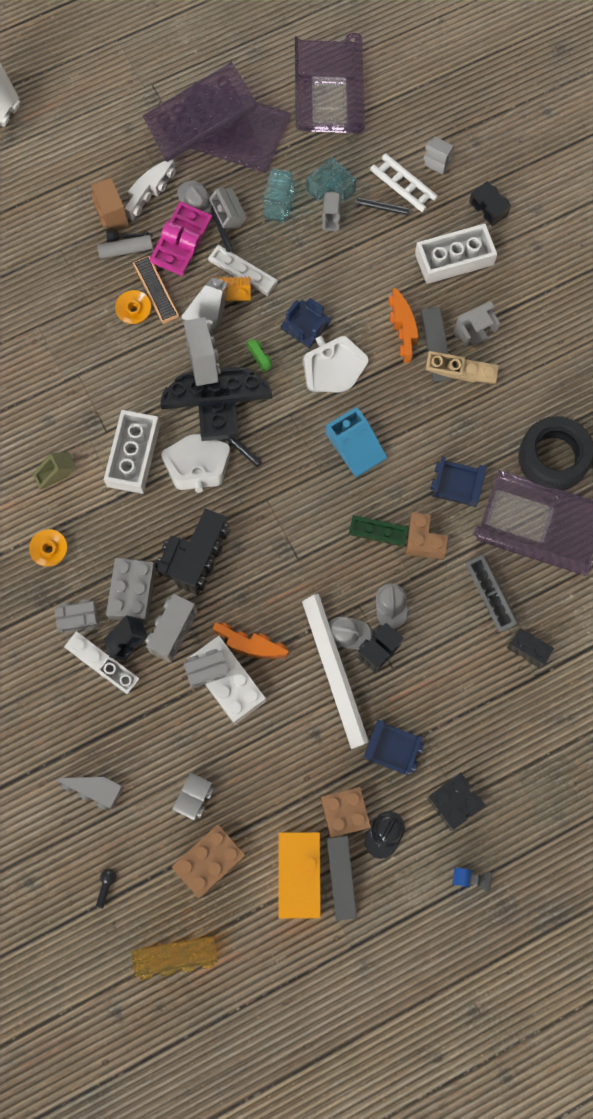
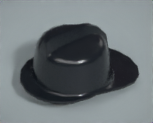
[365,811,405,859]

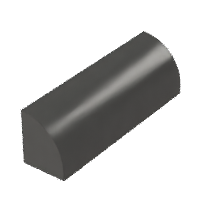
[466,554,521,633]

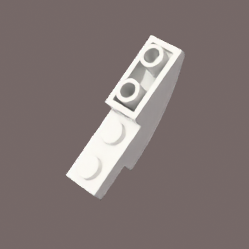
[125,159,176,221]
[64,631,139,694]

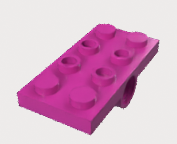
[150,201,212,277]

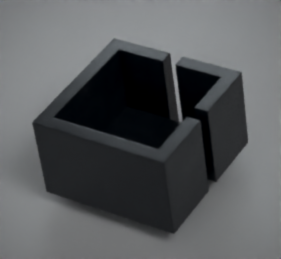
[358,623,404,674]
[426,772,486,831]

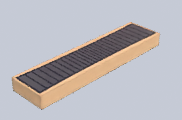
[133,256,179,324]

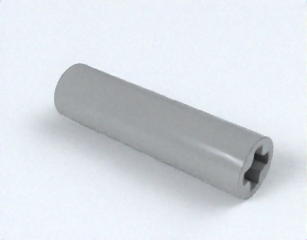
[97,235,153,259]

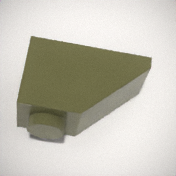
[32,452,77,489]

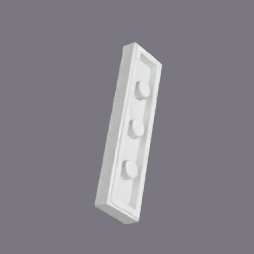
[208,245,278,296]

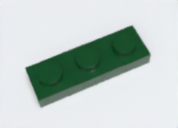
[348,515,409,547]

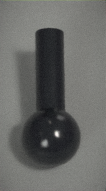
[95,869,116,909]

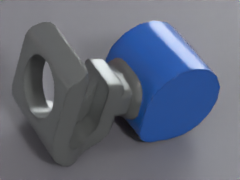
[452,868,492,892]

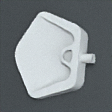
[302,336,368,393]
[161,434,230,493]

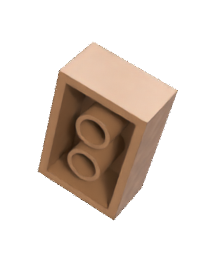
[172,824,246,899]

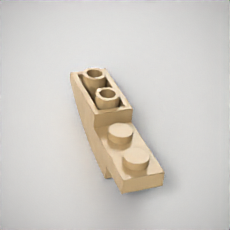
[425,351,499,384]

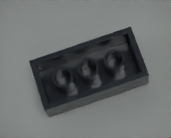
[174,508,230,595]

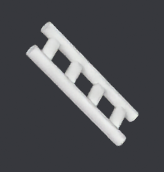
[370,153,438,213]

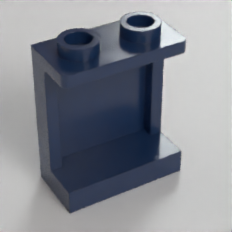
[430,456,487,507]
[363,720,424,776]

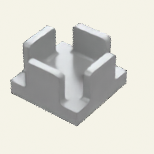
[454,301,500,346]

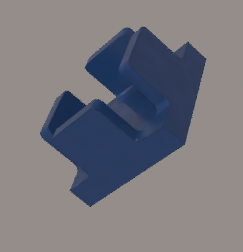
[281,298,331,349]

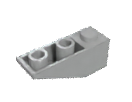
[57,777,125,810]

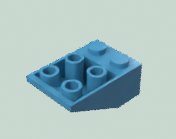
[325,407,387,478]

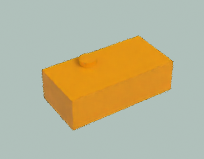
[279,833,320,918]

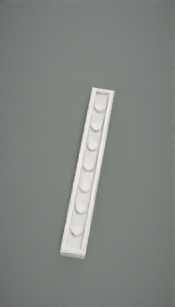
[302,594,369,749]

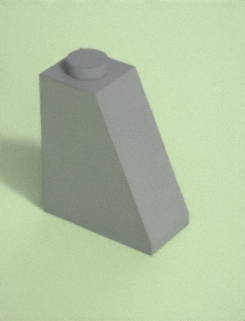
[182,278,229,330]

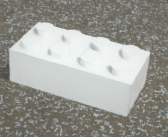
[415,224,497,284]
[104,410,160,494]
[187,636,266,725]

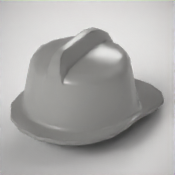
[177,181,213,213]
[376,584,407,629]
[328,617,371,650]

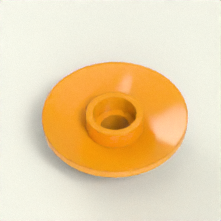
[115,290,151,324]
[29,529,68,567]

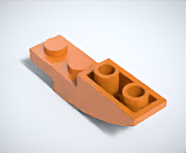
[388,288,418,363]
[212,622,289,659]

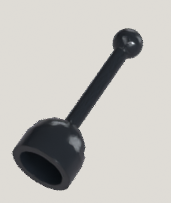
[106,229,150,243]

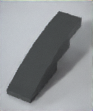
[421,307,452,382]
[327,836,356,921]

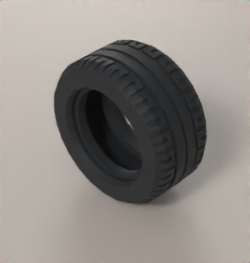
[518,416,593,491]

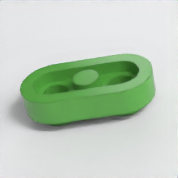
[246,339,273,373]

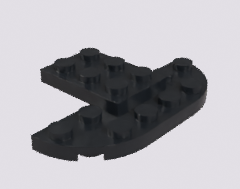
[160,367,272,441]

